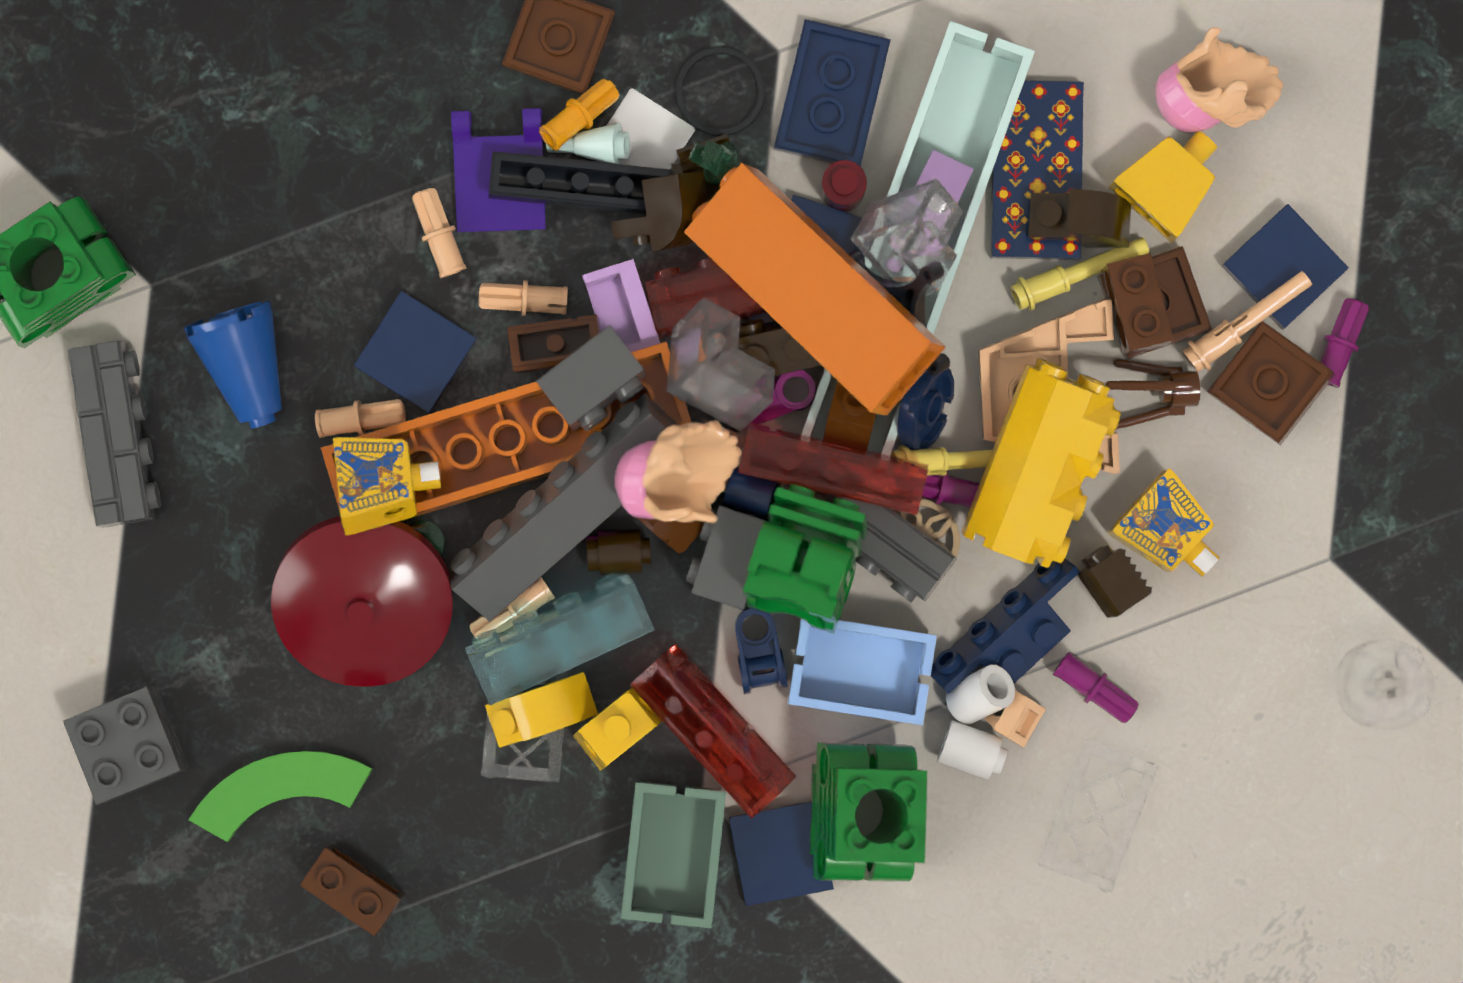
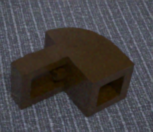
[612,171,708,252]
[1028,189,1131,248]

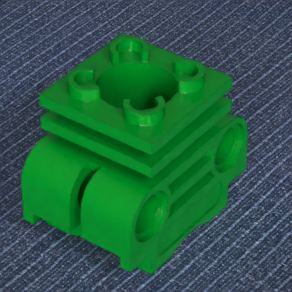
[0,197,136,349]
[743,485,867,634]
[809,742,927,882]

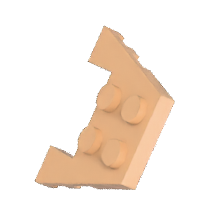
[978,299,1120,474]

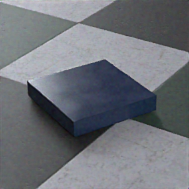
[1221,204,1349,330]
[354,291,478,414]
[729,801,834,906]

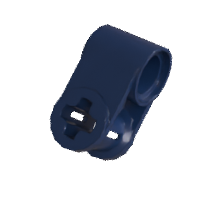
[724,467,782,522]
[735,607,788,695]

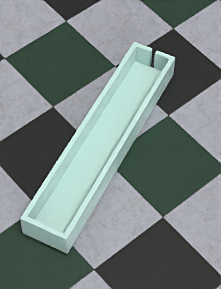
[797,21,1035,477]

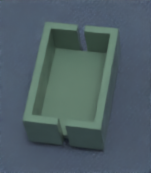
[621,780,726,929]

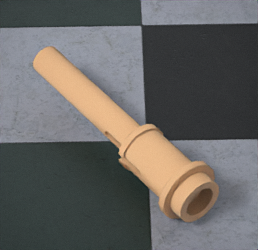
[1182,271,1312,372]

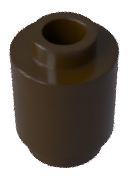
[587,529,651,576]

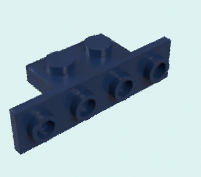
[930,558,1080,694]

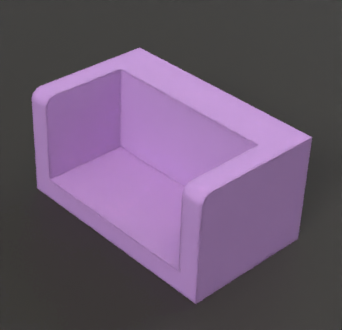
[582,259,660,352]

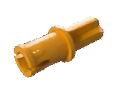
[539,79,620,151]

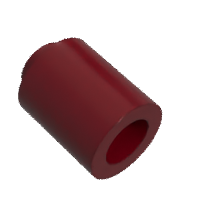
[821,160,867,212]

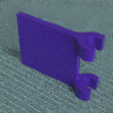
[451,108,546,232]

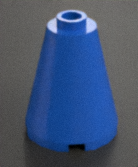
[183,300,282,429]

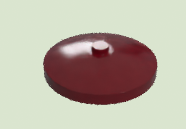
[271,516,453,687]

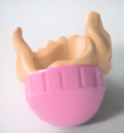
[1155,27,1283,133]
[615,420,742,523]

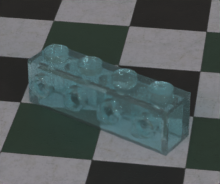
[464,573,655,706]

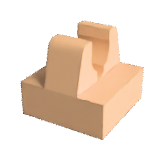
[985,691,1046,748]

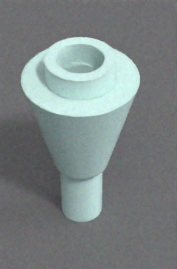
[546,123,630,164]

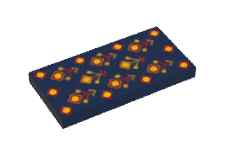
[991,81,1084,260]

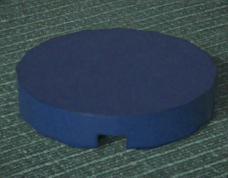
[898,368,954,450]

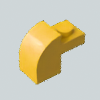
[485,672,598,748]

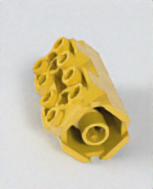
[961,358,1121,568]

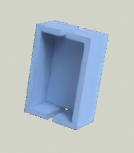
[787,619,937,725]

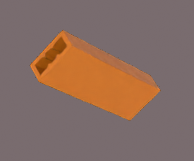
[684,163,946,416]

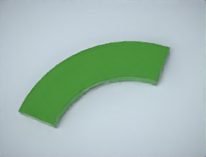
[189,751,373,842]

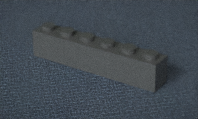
[448,393,680,622]

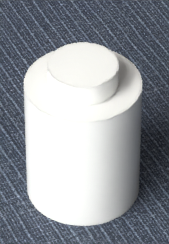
[946,665,1015,724]
[937,720,1008,780]

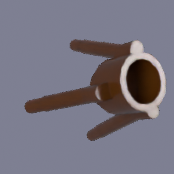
[1105,359,1200,430]

